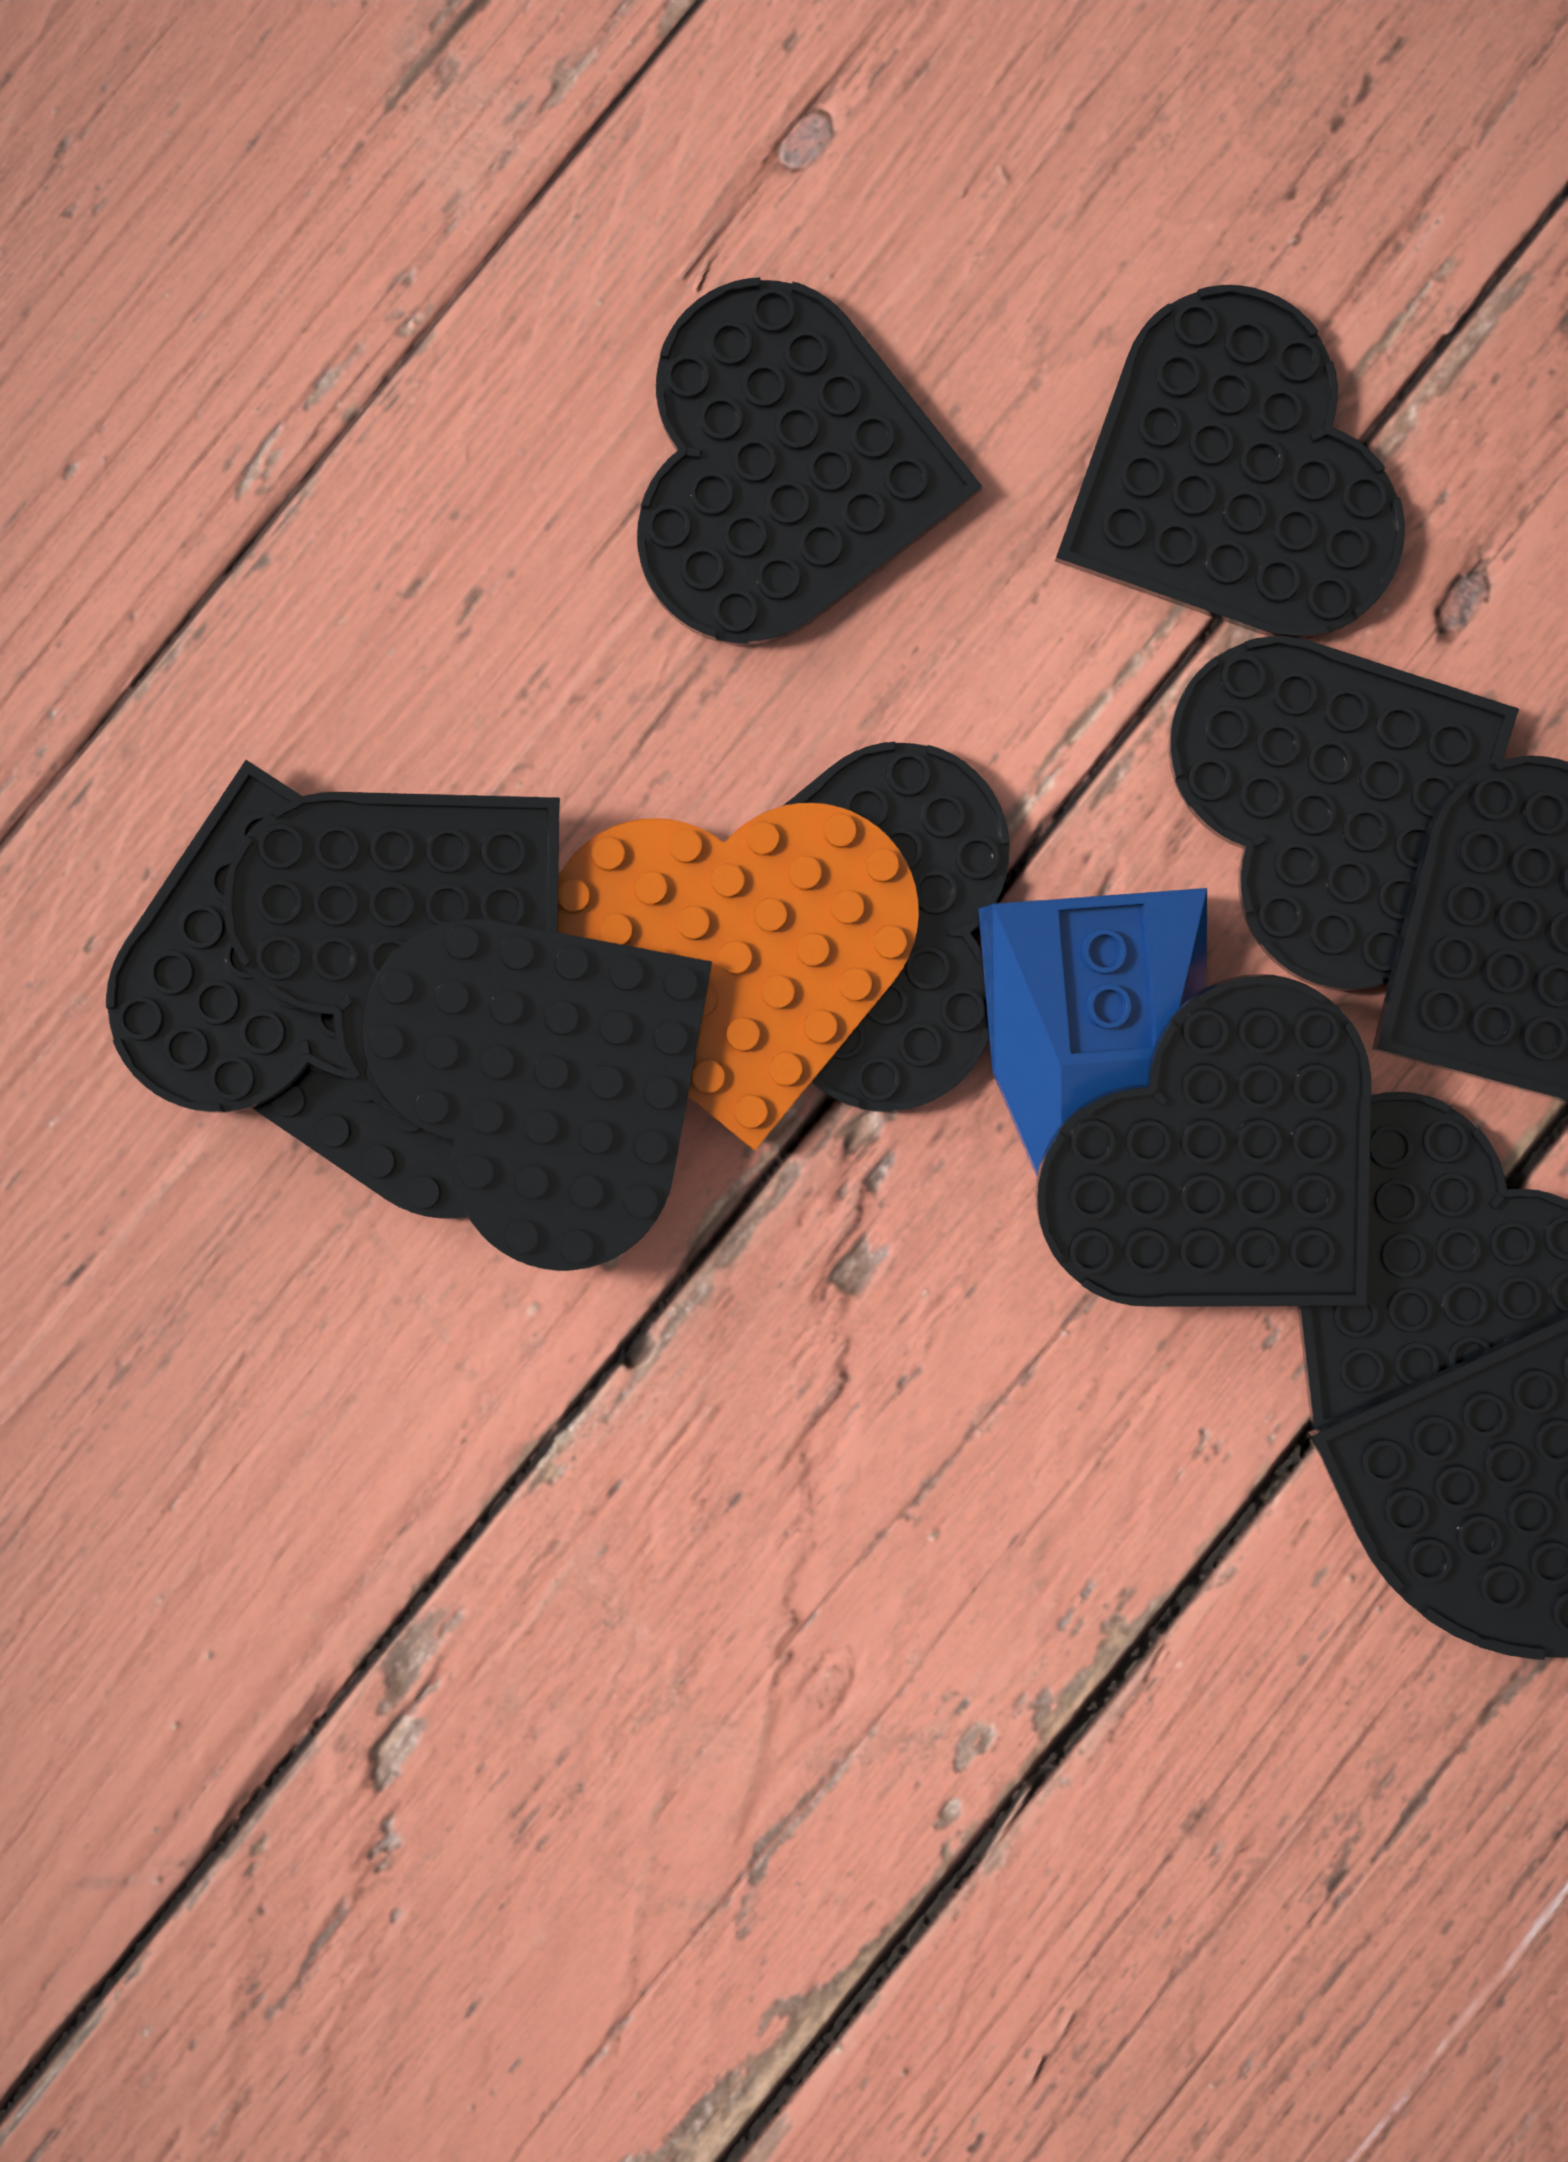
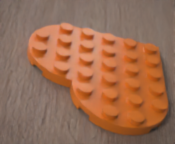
[558,803,919,1151]

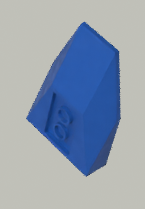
[978,888,1207,1177]

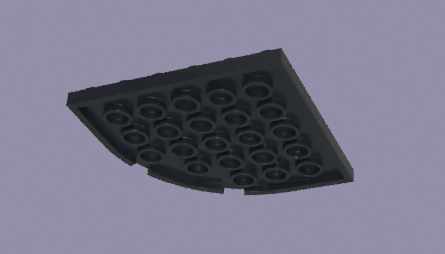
[1309,1313,1568,1660]

